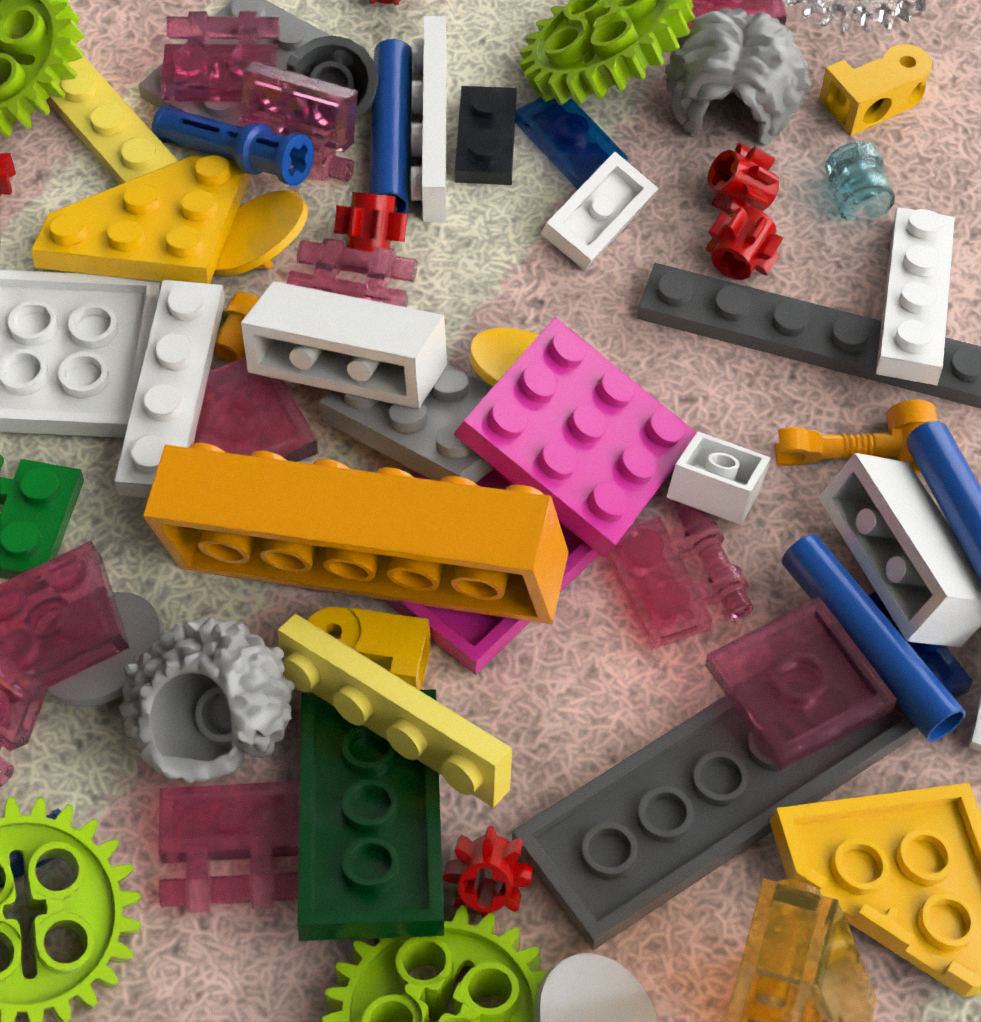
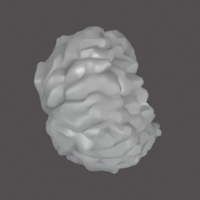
[665,8,812,145]
[119,617,294,784]

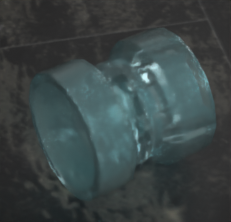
[825,141,895,222]

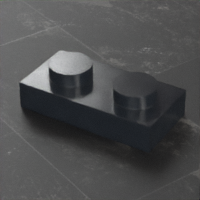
[455,86,517,185]

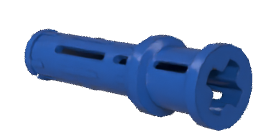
[152,106,314,186]

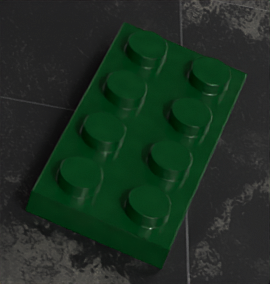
[297,689,444,941]

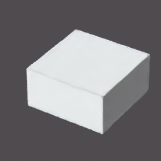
[666,432,771,525]

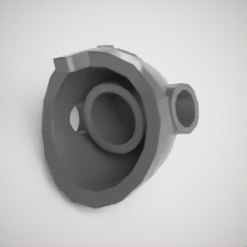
[285,35,378,134]

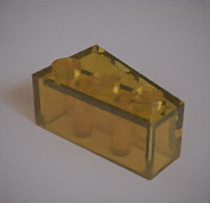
[724,878,878,1022]

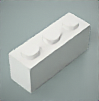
[241,281,447,409]
[818,453,981,648]

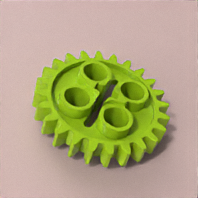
[0,0,84,139]
[519,0,695,105]
[0,797,141,1022]
[322,905,549,1022]

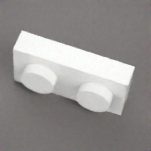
[540,152,659,271]

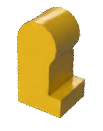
[819,44,932,136]
[307,607,432,690]

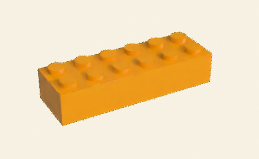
[143,443,569,624]

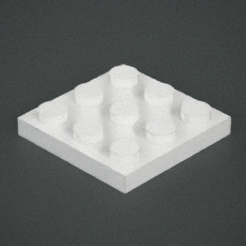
[0,270,162,438]

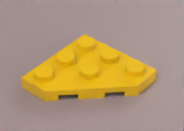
[31,156,249,284]
[769,783,981,997]

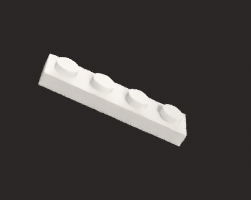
[411,16,447,222]
[876,207,955,386]
[114,280,225,498]

